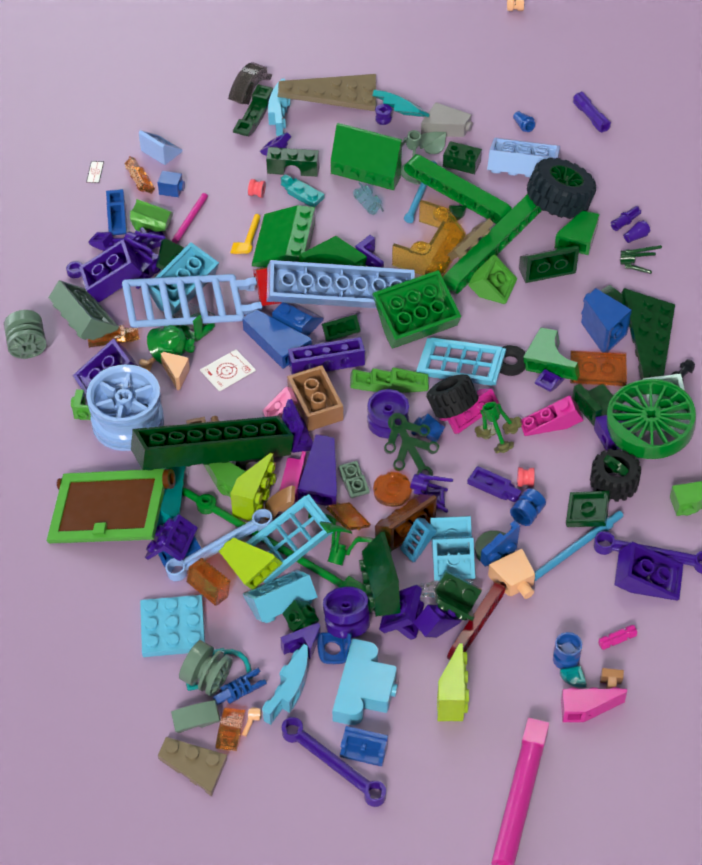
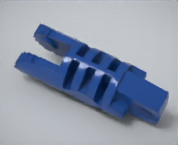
[213,667,267,705]

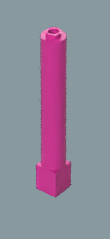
[491,717,549,865]

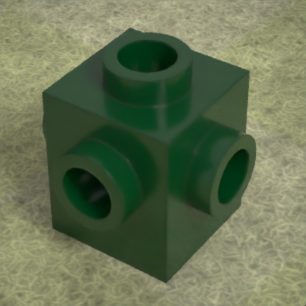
[282,600,319,632]

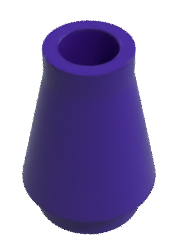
[623,220,651,243]

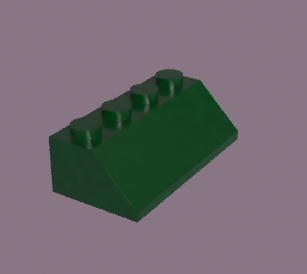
[359,532,400,617]

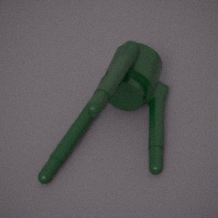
[620,245,662,274]

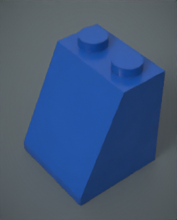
[581,288,631,355]

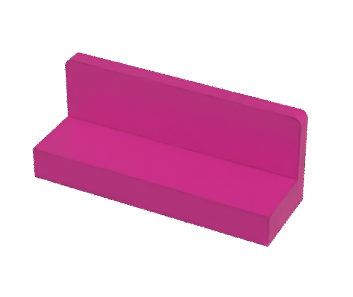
[439,388,500,434]
[279,451,307,506]

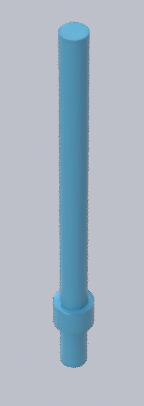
[534,511,624,581]

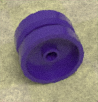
[367,389,409,439]
[323,587,371,639]

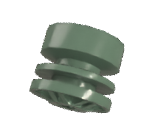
[4,310,46,359]
[179,640,233,697]

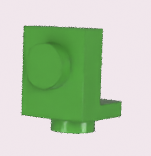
[71,389,91,420]

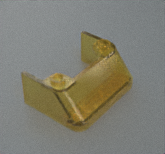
[392,200,466,277]

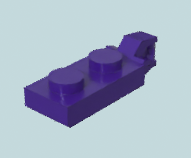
[467,466,522,503]

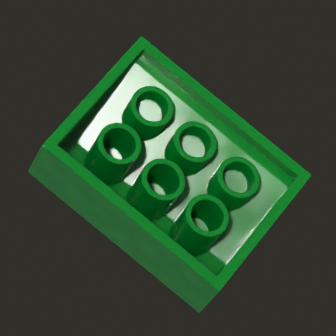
[331,123,402,190]
[252,205,315,268]
[372,270,461,349]

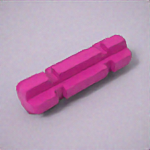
[598,625,638,650]

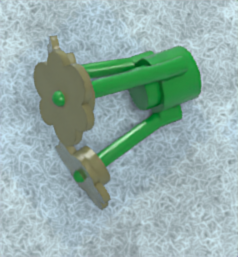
[475,402,522,453]

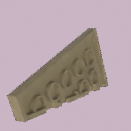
[277,74,376,111]

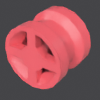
[248,179,266,198]
[517,467,534,487]

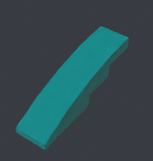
[372,90,430,117]

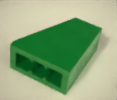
[554,211,600,255]

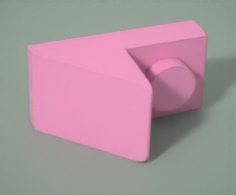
[262,386,298,418]

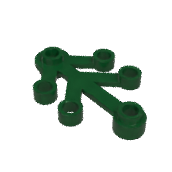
[384,413,439,481]

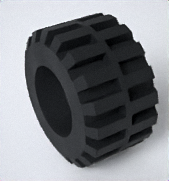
[426,374,479,419]
[590,448,642,502]

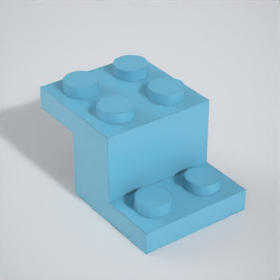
[430,516,475,581]

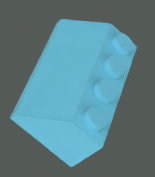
[148,242,219,318]

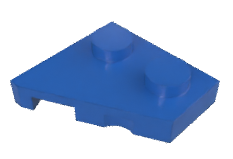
[480,520,520,567]

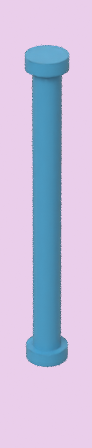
[404,161,437,223]

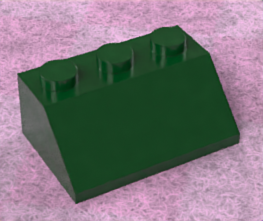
[519,246,579,283]

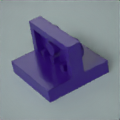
[379,584,425,640]

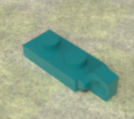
[281,175,325,207]

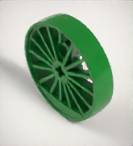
[607,379,696,459]

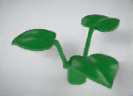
[308,513,391,566]

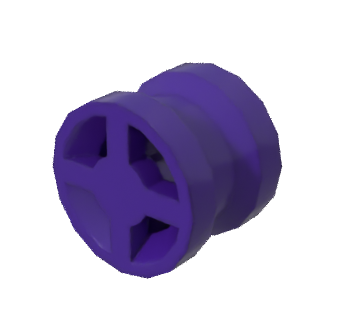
[375,104,392,125]

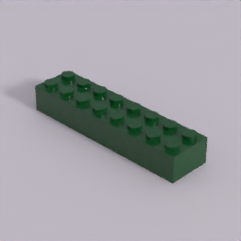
[131,416,294,471]

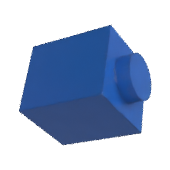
[157,171,185,198]

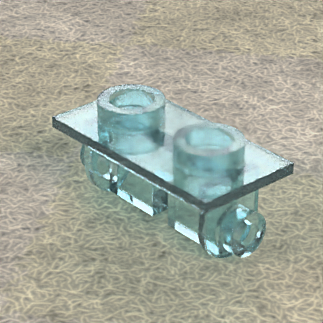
[353,182,384,215]

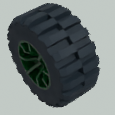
[527,158,597,219]

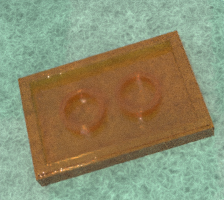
[570,351,627,386]

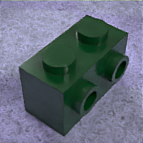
[443,141,482,175]

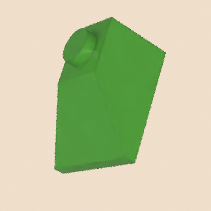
[468,255,517,304]

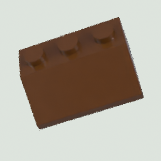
[375,494,437,552]

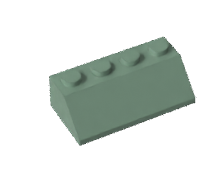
[48,280,119,341]

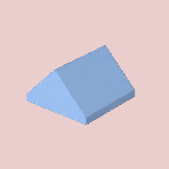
[139,130,182,165]

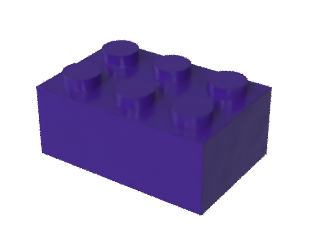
[79,239,143,302]

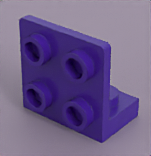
[281,399,313,453]
[145,514,198,561]

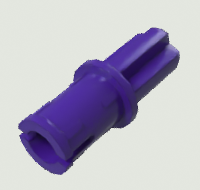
[611,206,641,231]

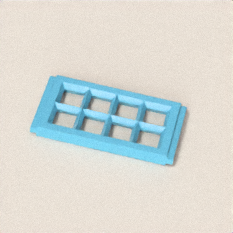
[416,338,506,386]
[246,494,333,584]

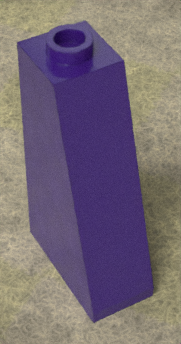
[298,434,337,508]

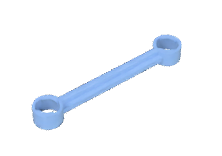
[165,509,273,581]

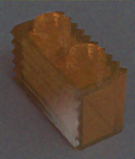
[186,558,230,606]

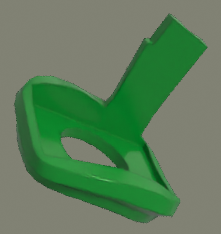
[181,314,215,342]

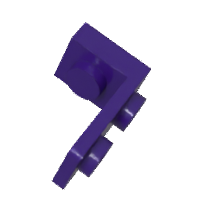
[355,235,384,268]

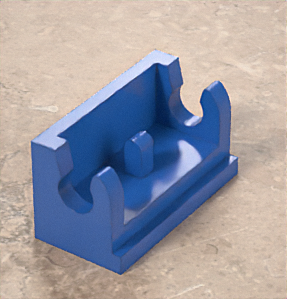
[340,726,388,767]

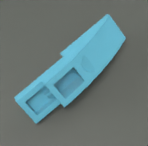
[268,78,290,136]
[262,644,308,725]

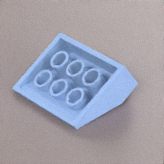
[487,138,560,178]

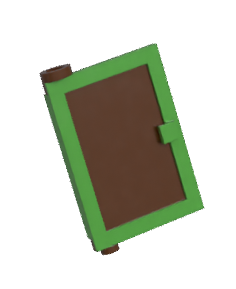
[46,469,175,544]

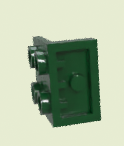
[572,384,623,426]
[434,570,482,621]

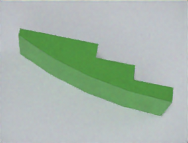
[350,367,429,393]

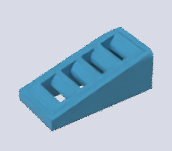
[400,518,437,562]

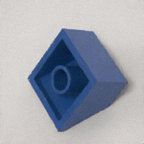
[272,302,324,336]

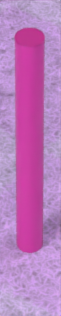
[172,193,208,244]

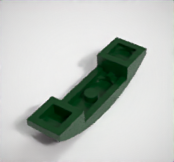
[233,84,273,137]

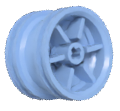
[86,365,164,451]

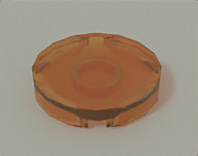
[373,472,412,507]

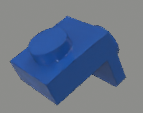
[411,413,445,442]

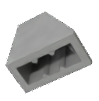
[421,103,473,137]

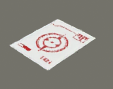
[200,350,256,391]

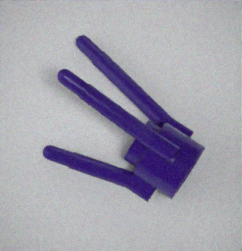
[124,230,165,262]
[410,473,453,513]

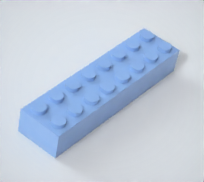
[267,260,415,308]

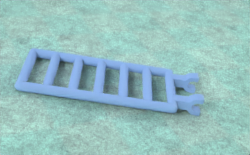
[122,274,262,328]

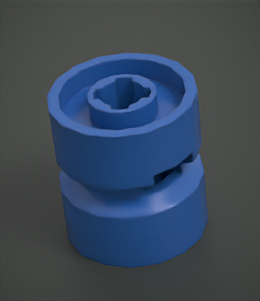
[510,488,546,526]
[553,632,583,669]

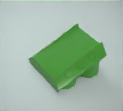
[130,199,173,232]

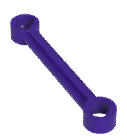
[594,531,702,574]
[281,717,386,807]

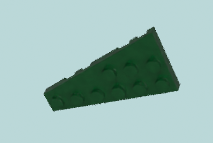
[622,288,675,380]

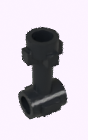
[671,359,695,381]

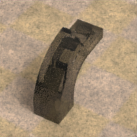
[228,62,272,105]

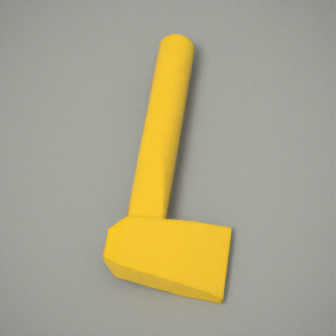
[230,214,260,254]

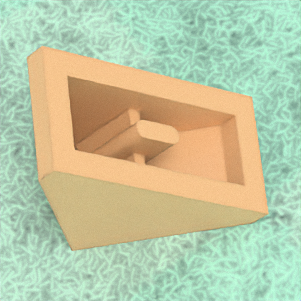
[161,352,190,390]

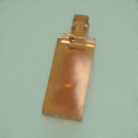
[124,156,155,194]
[88,325,139,348]

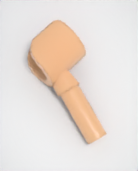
[139,357,156,371]
[242,707,261,737]

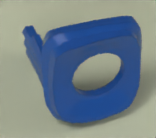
[317,632,351,664]

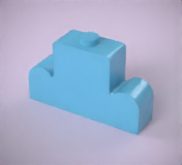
[332,638,398,725]

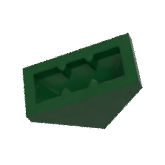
[321,314,361,342]

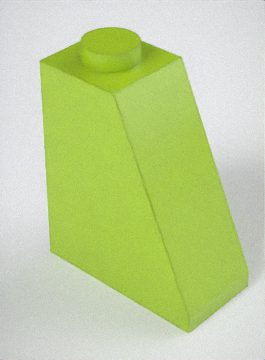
[219,537,283,589]

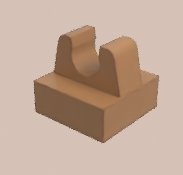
[600,668,624,689]

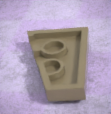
[447,218,494,260]
[158,737,227,797]

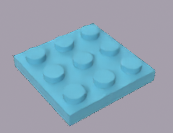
[140,595,205,657]

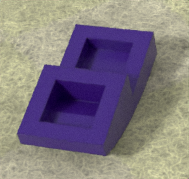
[535,369,565,392]

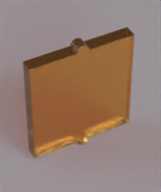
[326,502,371,531]

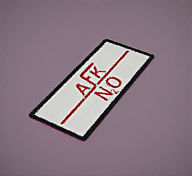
[86,161,104,183]

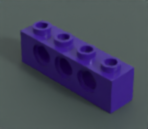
[288,337,365,375]

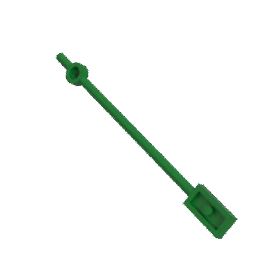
[182,487,374,614]

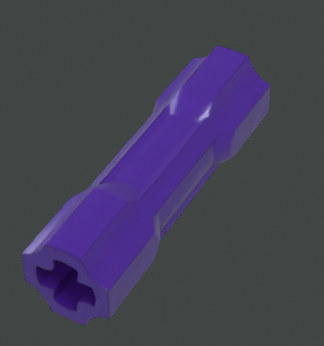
[573,91,611,133]

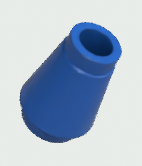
[513,111,535,132]

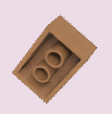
[287,365,343,431]

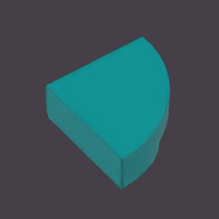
[560,666,587,688]

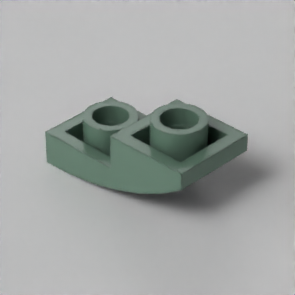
[338,461,370,498]
[171,700,221,733]

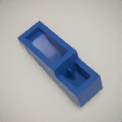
[106,189,127,236]

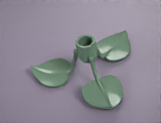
[401,130,446,184]

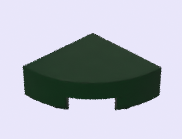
[449,205,466,222]
[603,455,629,476]

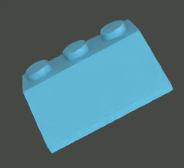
[243,570,318,623]

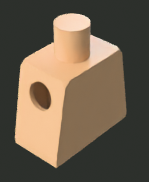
[488,549,535,599]

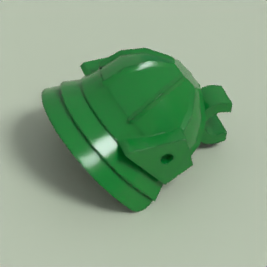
[147,325,195,364]

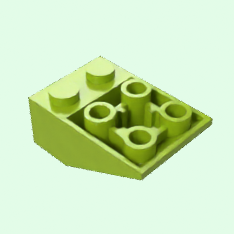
[230,453,277,521]
[437,644,469,721]

